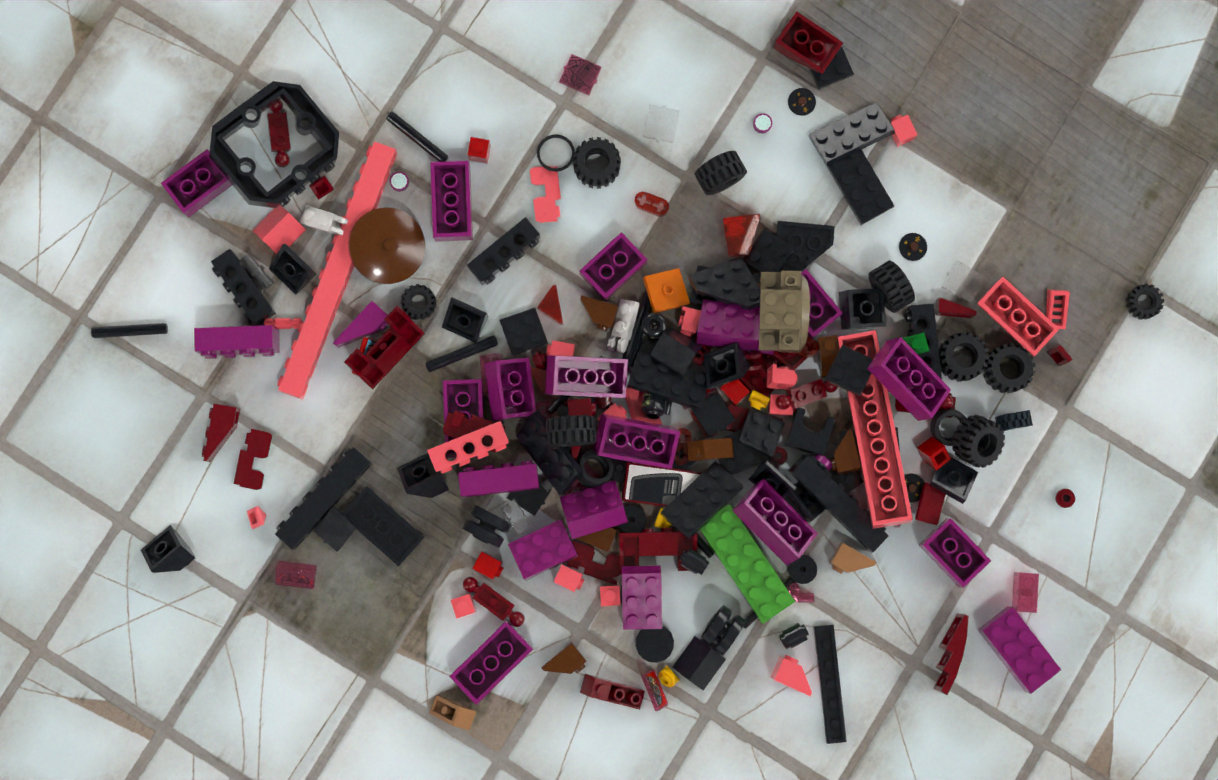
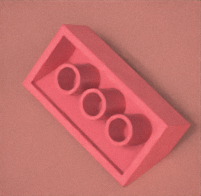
[977,277,1059,357]

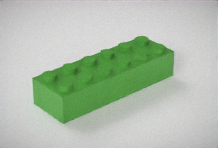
[699,504,795,624]

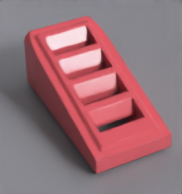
[1046,289,1070,329]

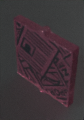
[559,54,602,95]

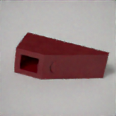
[202,404,240,462]
[580,674,645,710]

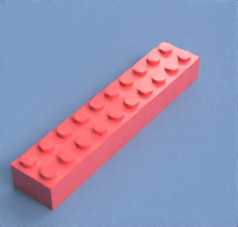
[838,330,913,529]

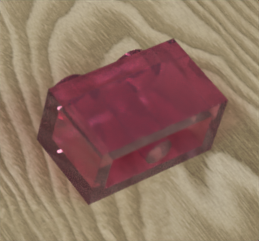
[1012,572,1039,613]

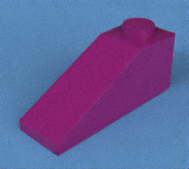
[333,301,389,348]

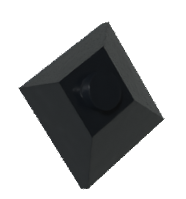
[397,453,449,498]
[748,457,797,499]
[141,525,195,573]

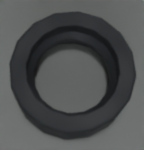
[930,408,967,446]
[576,449,613,488]

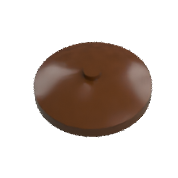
[348,207,425,284]

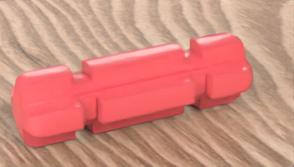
[264,318,302,329]

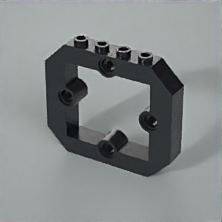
[209,81,339,208]

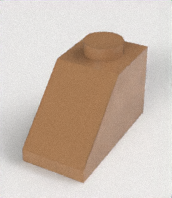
[829,543,877,574]
[429,695,476,730]

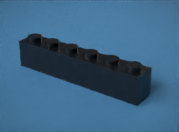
[275,447,373,550]
[788,454,889,553]

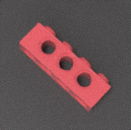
[427,421,510,474]

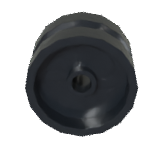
[462,505,512,548]
[700,605,746,655]

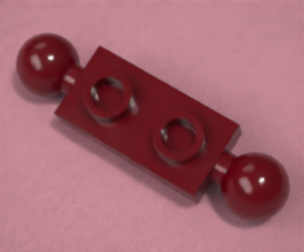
[267,99,291,167]
[775,379,838,410]
[463,577,525,627]

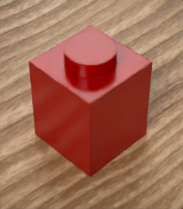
[467,137,491,164]
[719,379,750,406]
[917,436,951,470]
[472,551,504,580]

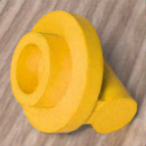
[748,390,770,410]
[654,508,671,529]
[658,665,680,687]

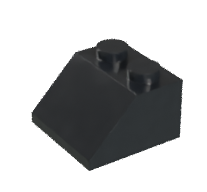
[838,288,886,330]

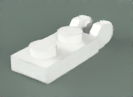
[299,205,348,235]
[607,299,640,353]

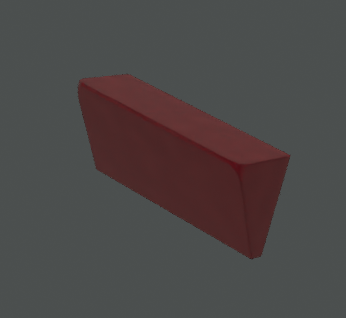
[915,482,946,525]

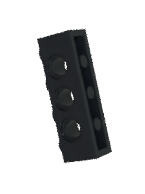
[467,217,541,285]
[211,249,276,326]
[905,303,942,380]

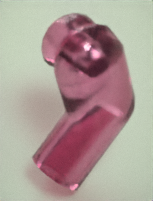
[788,583,814,603]

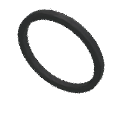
[537,134,575,172]

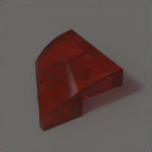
[723,214,761,258]

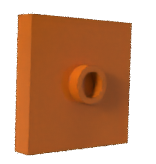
[643,268,690,313]

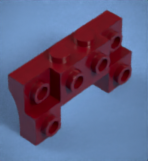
[344,306,425,390]
[619,528,697,572]

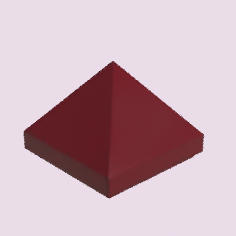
[309,175,334,200]

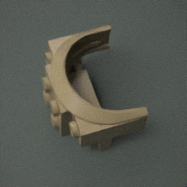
[759,271,810,353]

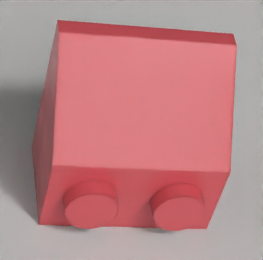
[770,655,812,696]

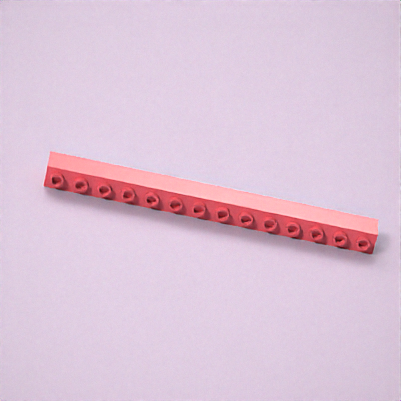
[277,141,398,400]

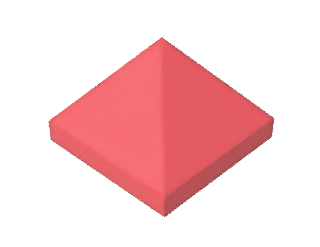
[247,506,266,529]

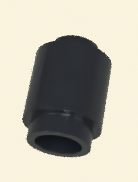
[679,548,709,575]
[779,623,809,649]

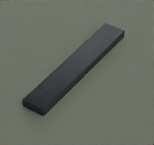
[814,624,847,744]

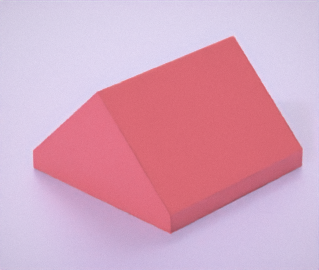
[252,205,306,254]

